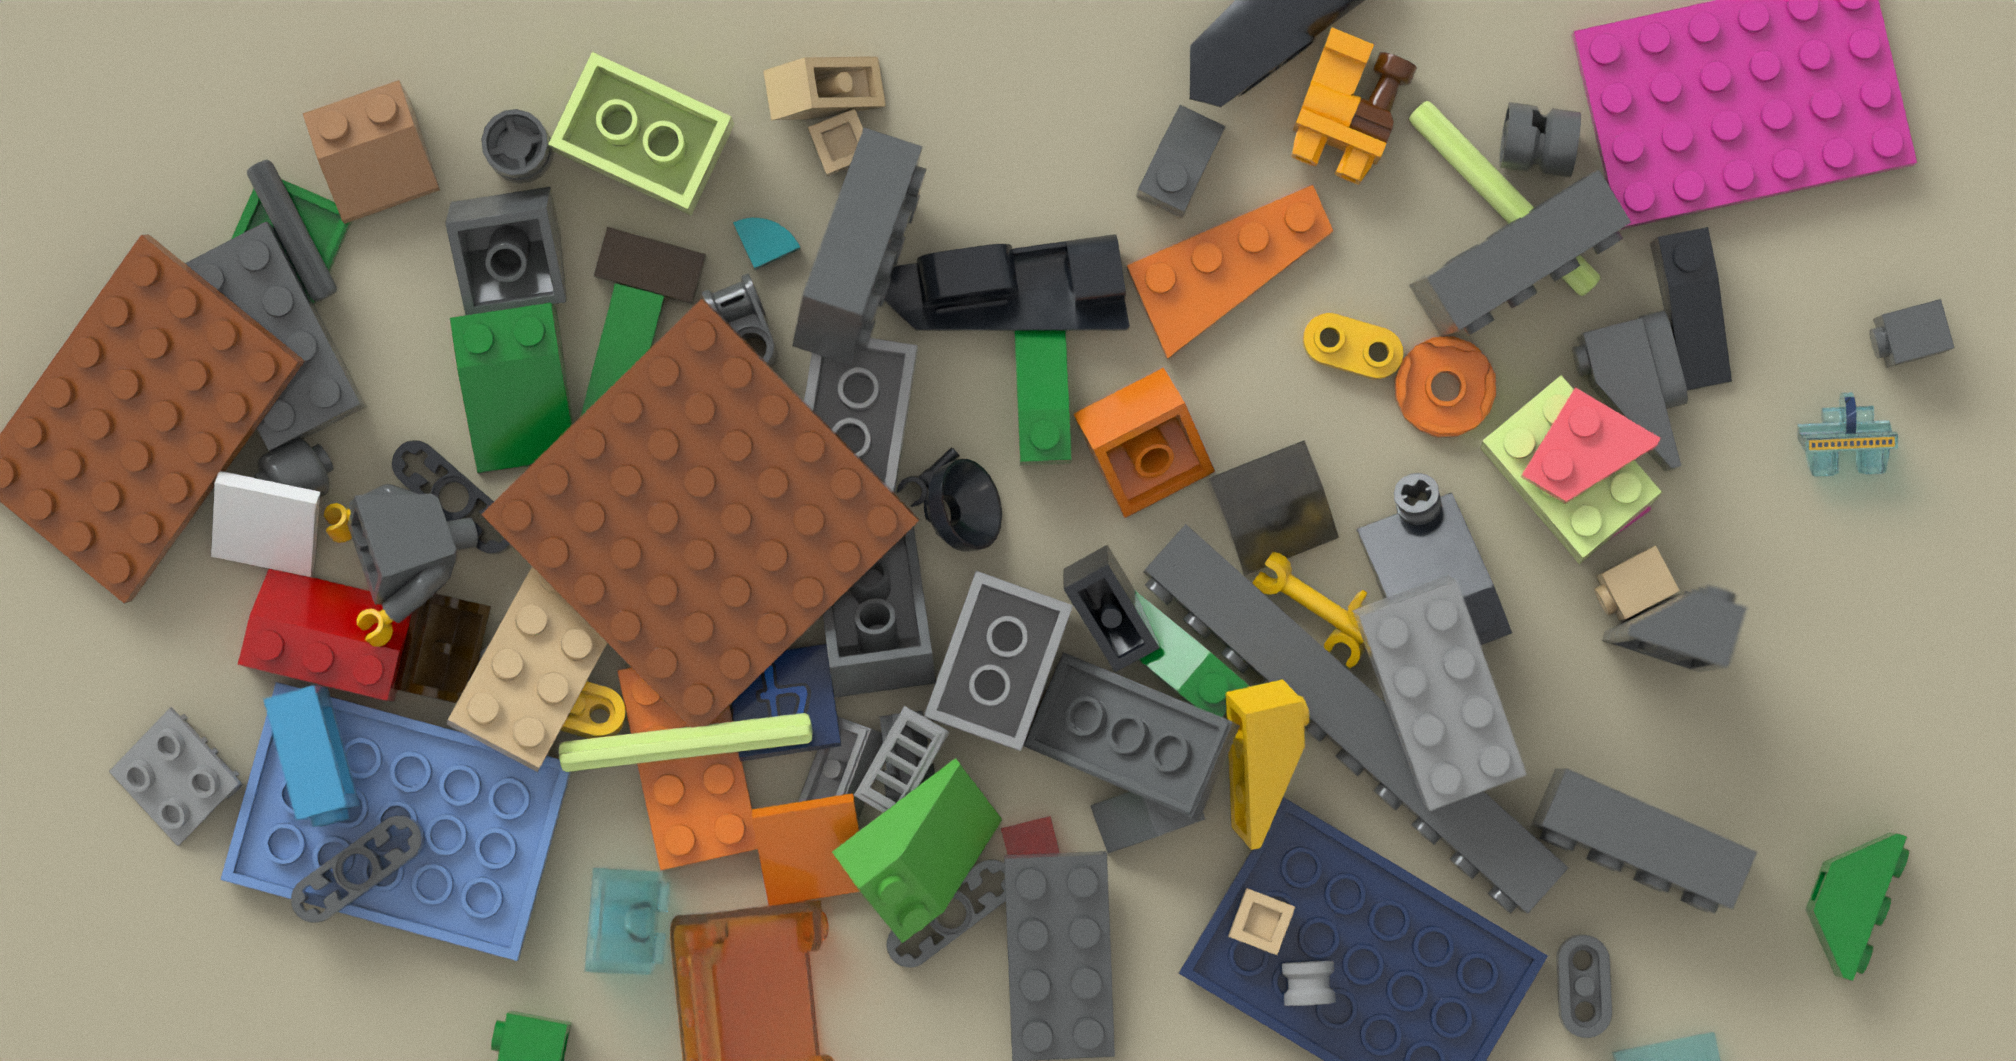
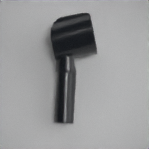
[897,447,960,507]

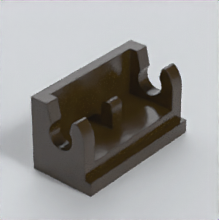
[394,593,491,704]

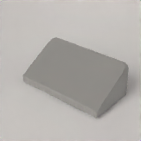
[798,717,883,820]

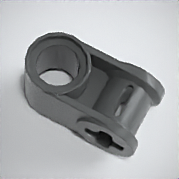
[702,273,777,368]

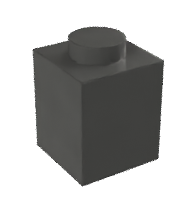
[1870,299,1955,368]

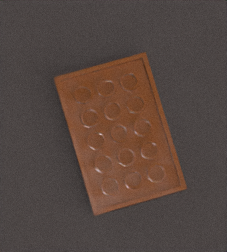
[0,234,305,603]

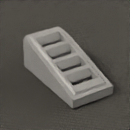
[854,706,950,813]

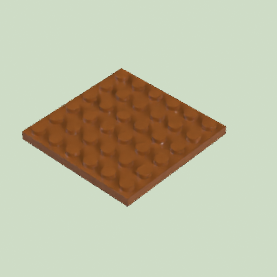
[481,298,919,728]

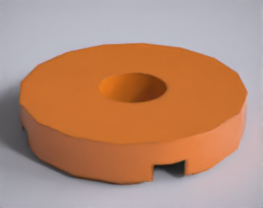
[1394,336,1496,438]

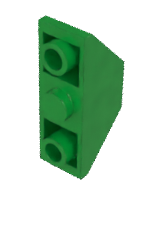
[1805,833,1909,981]

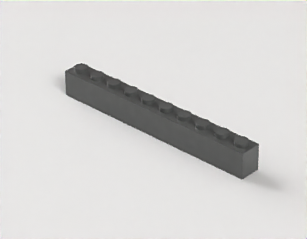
[1143,524,1569,914]

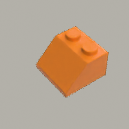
[1073,367,1215,518]

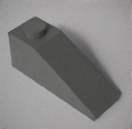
[1572,318,1681,472]

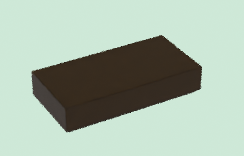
[594,227,706,304]

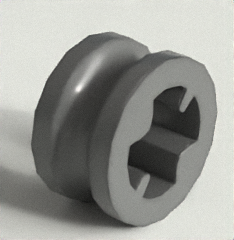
[1394,473,1442,525]

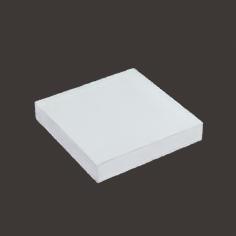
[211,471,320,577]

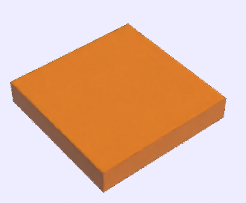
[751,793,860,906]

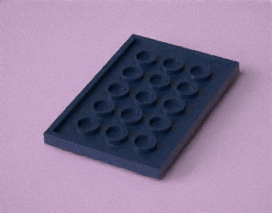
[1178,797,1548,1061]

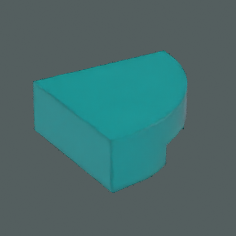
[733,218,801,270]

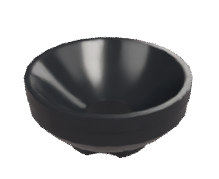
[924,459,1002,552]

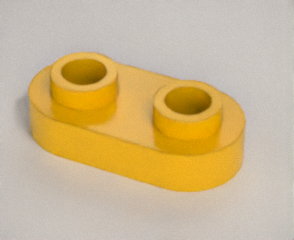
[1302,313,1403,380]
[560,681,625,739]

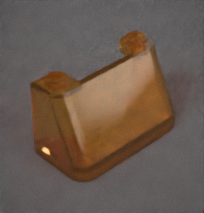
[670,900,834,1061]

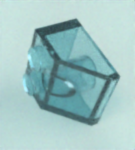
[585,866,670,975]

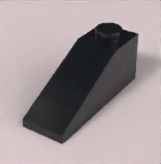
[1650,227,1732,391]

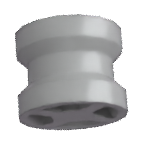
[1282,961,1336,1006]

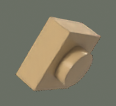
[808,109,863,177]
[1228,888,1295,955]

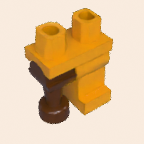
[1291,27,1417,185]

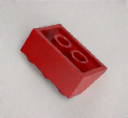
[237,569,412,702]

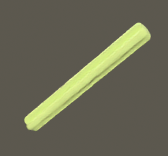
[1409,101,1601,296]
[559,713,813,772]

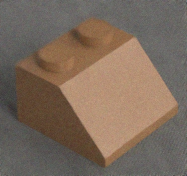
[303,80,440,224]

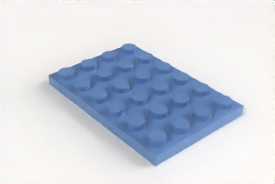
[220,682,571,961]

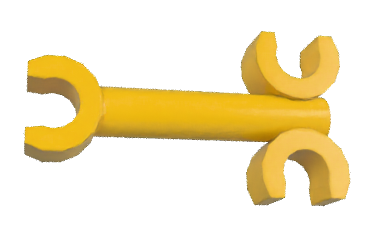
[1252,552,1368,668]

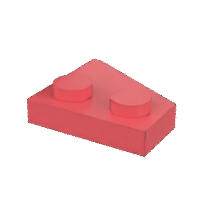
[1521,387,1661,504]

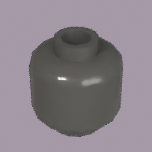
[254,438,334,498]

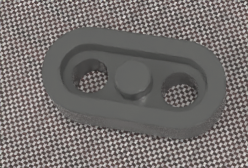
[1556,934,1612,1038]

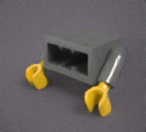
[324,484,478,647]

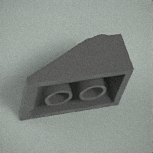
[823,526,936,698]

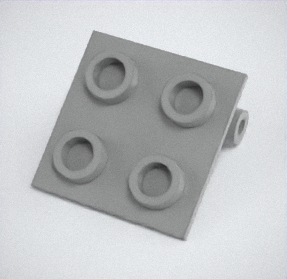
[109,707,243,846]

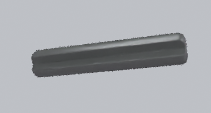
[247,159,337,302]

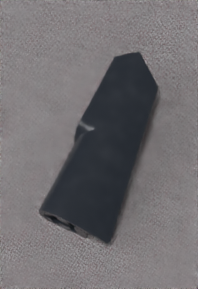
[1189,0,1365,108]
[884,234,1130,331]

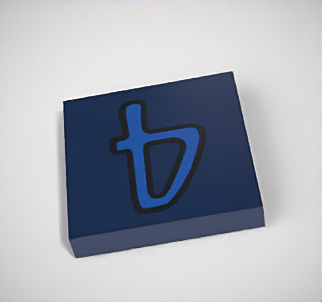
[732,644,842,761]

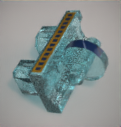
[1797,392,1898,476]

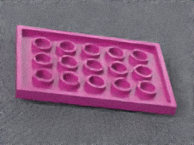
[1572,0,1917,230]

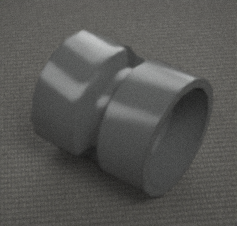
[1499,102,1581,177]
[481,109,554,184]

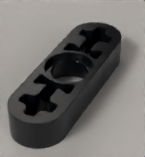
[392,440,512,554]

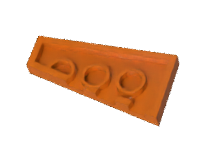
[1126,185,1333,360]

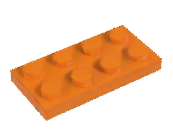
[617,667,758,870]

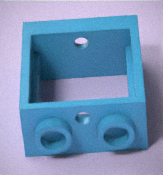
[264,685,360,827]

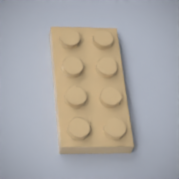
[447,567,607,772]

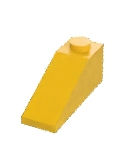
[1226,679,1309,850]

